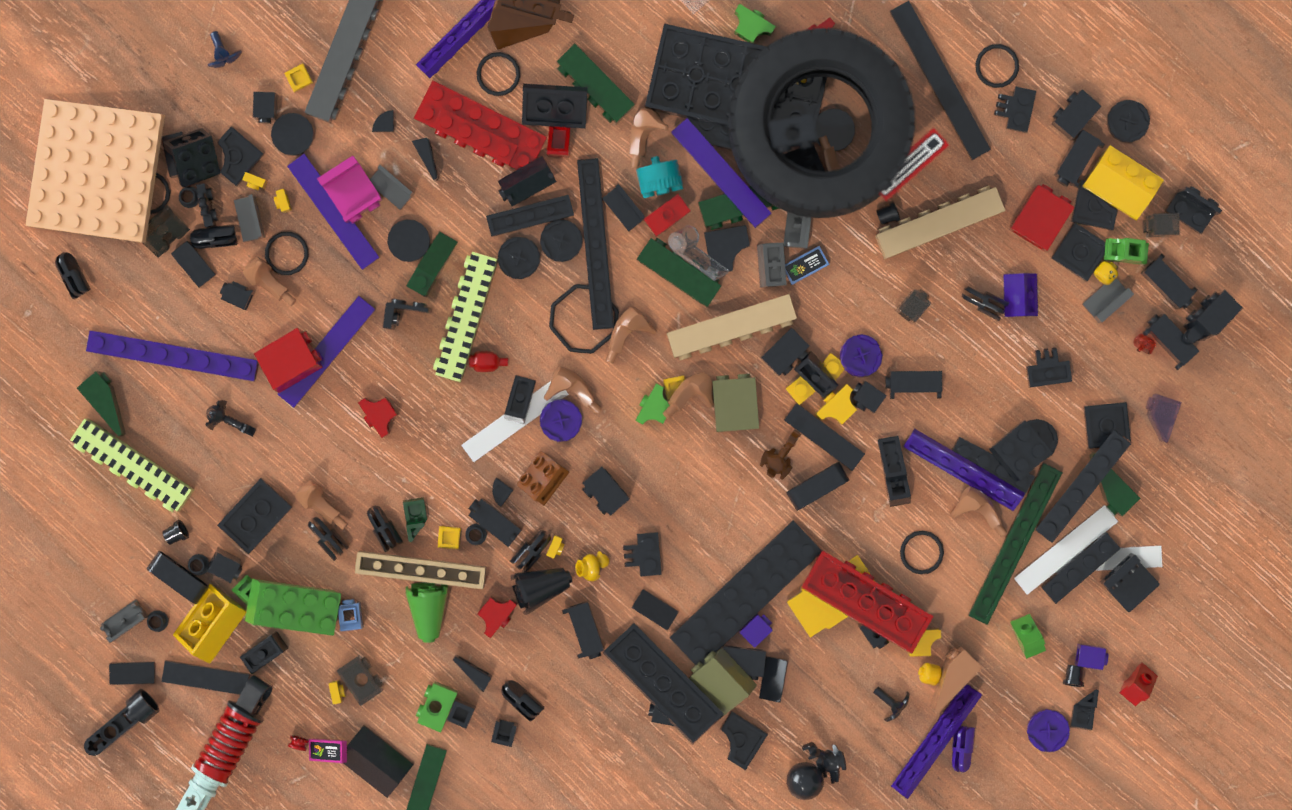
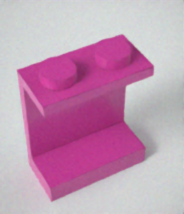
[317,156,383,224]

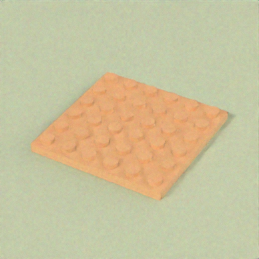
[25,99,165,243]

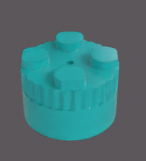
[636,156,683,198]

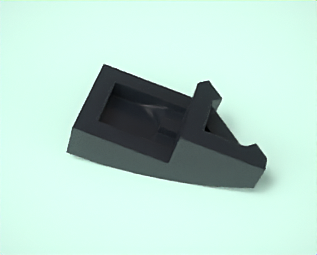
[1070,689,1099,731]

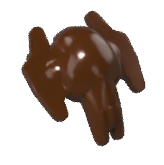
[760,429,802,480]

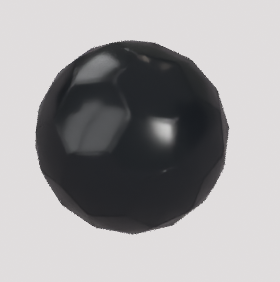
[786,762,824,800]

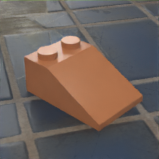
[930,646,983,714]

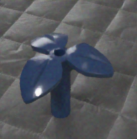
[208,31,242,68]

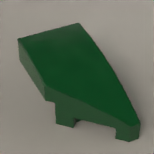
[403,497,427,542]

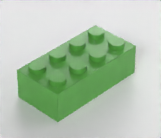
[245,579,341,636]

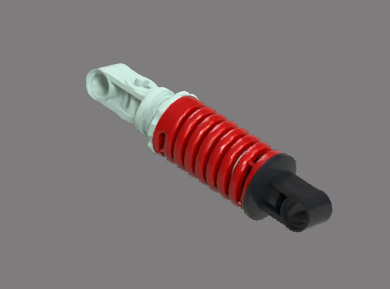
[176,675,273,810]

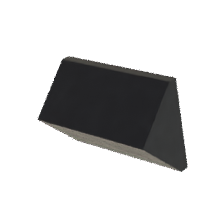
[343,725,414,798]

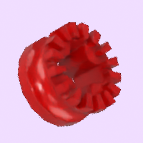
[288,735,309,751]

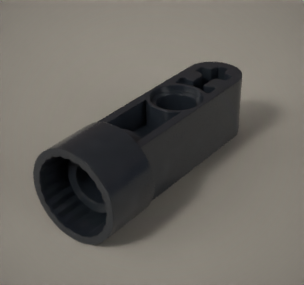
[84,689,160,756]

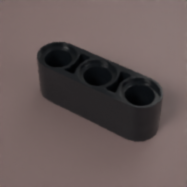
[786,462,850,511]
[146,551,209,604]

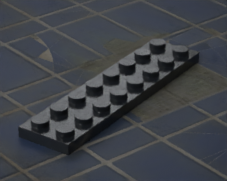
[669,520,822,665]

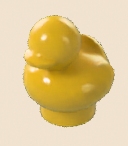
[575,551,610,581]

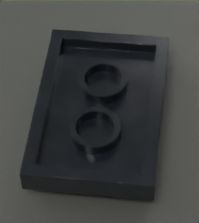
[522,83,588,129]
[217,478,292,554]

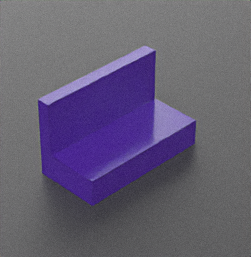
[1003,273,1038,317]

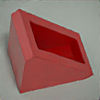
[547,126,571,158]

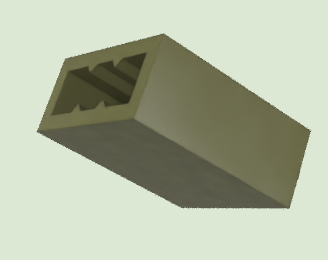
[712,374,759,432]
[689,648,757,716]

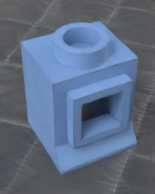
[338,599,363,632]

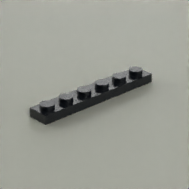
[1036,430,1132,543]

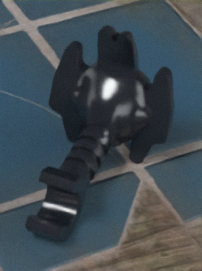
[206,400,256,437]
[802,742,846,784]

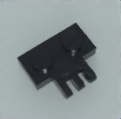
[994,86,1037,133]
[196,183,218,228]
[1026,347,1072,388]
[623,532,662,577]

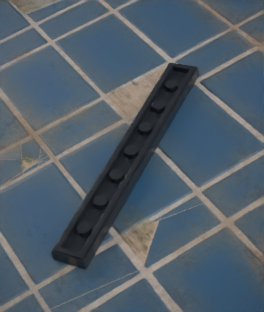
[890,1,991,161]
[577,158,614,330]

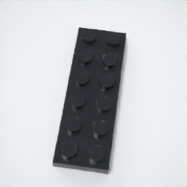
[603,623,724,745]

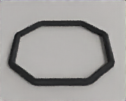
[549,284,619,354]

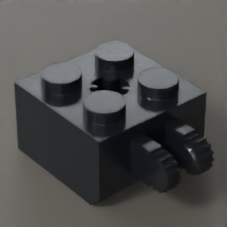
[1182,290,1243,345]

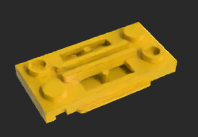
[787,555,875,638]

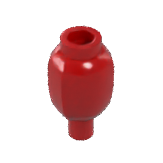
[469,351,508,372]

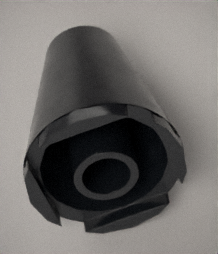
[511,568,572,615]

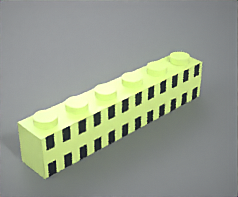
[433,252,498,382]
[70,419,195,512]

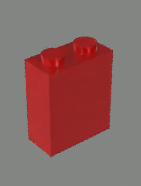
[1008,184,1074,252]
[254,328,323,393]

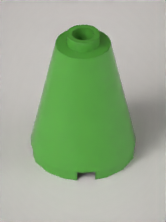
[405,582,448,643]

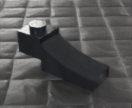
[877,436,911,507]

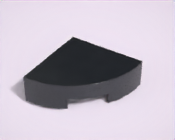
[372,110,394,132]
[492,477,513,507]

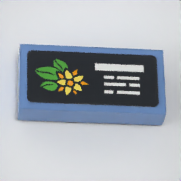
[785,246,829,285]

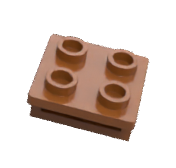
[516,451,569,506]

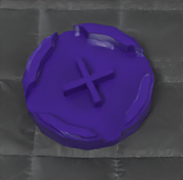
[840,334,883,377]
[540,400,582,442]
[1027,709,1070,752]

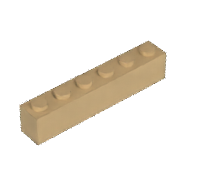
[875,186,1005,259]
[667,294,797,360]
[355,551,487,589]

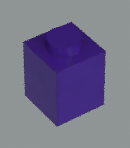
[739,614,773,648]
[1075,643,1109,670]

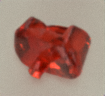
[1133,334,1157,355]

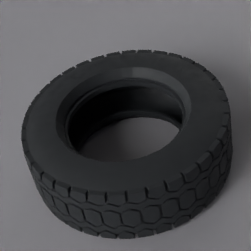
[729,28,915,218]

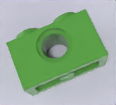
[416,681,458,733]

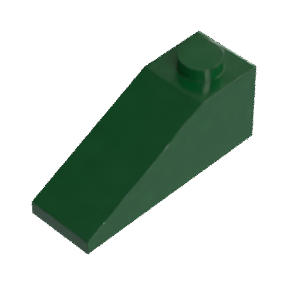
[406,232,458,298]
[77,371,126,436]
[1089,453,1141,516]

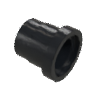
[179,187,199,208]
[876,201,901,225]
[162,520,189,545]
[465,524,487,545]
[188,554,210,575]
[147,610,169,632]
[1063,665,1084,687]

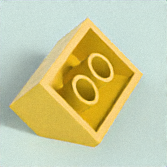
[1082,145,1164,220]
[173,583,246,664]

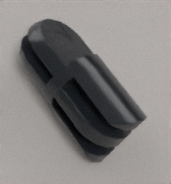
[189,225,238,249]
[55,252,91,299]
[962,287,1009,321]
[367,506,403,552]
[308,517,350,561]
[510,530,551,572]
[501,680,545,722]

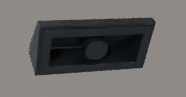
[632,589,679,631]
[759,656,788,703]

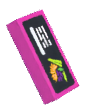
[309,739,347,763]

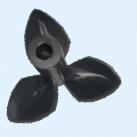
[873,686,910,722]

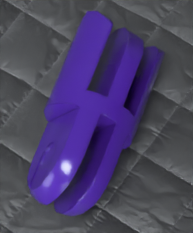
[952,726,975,773]

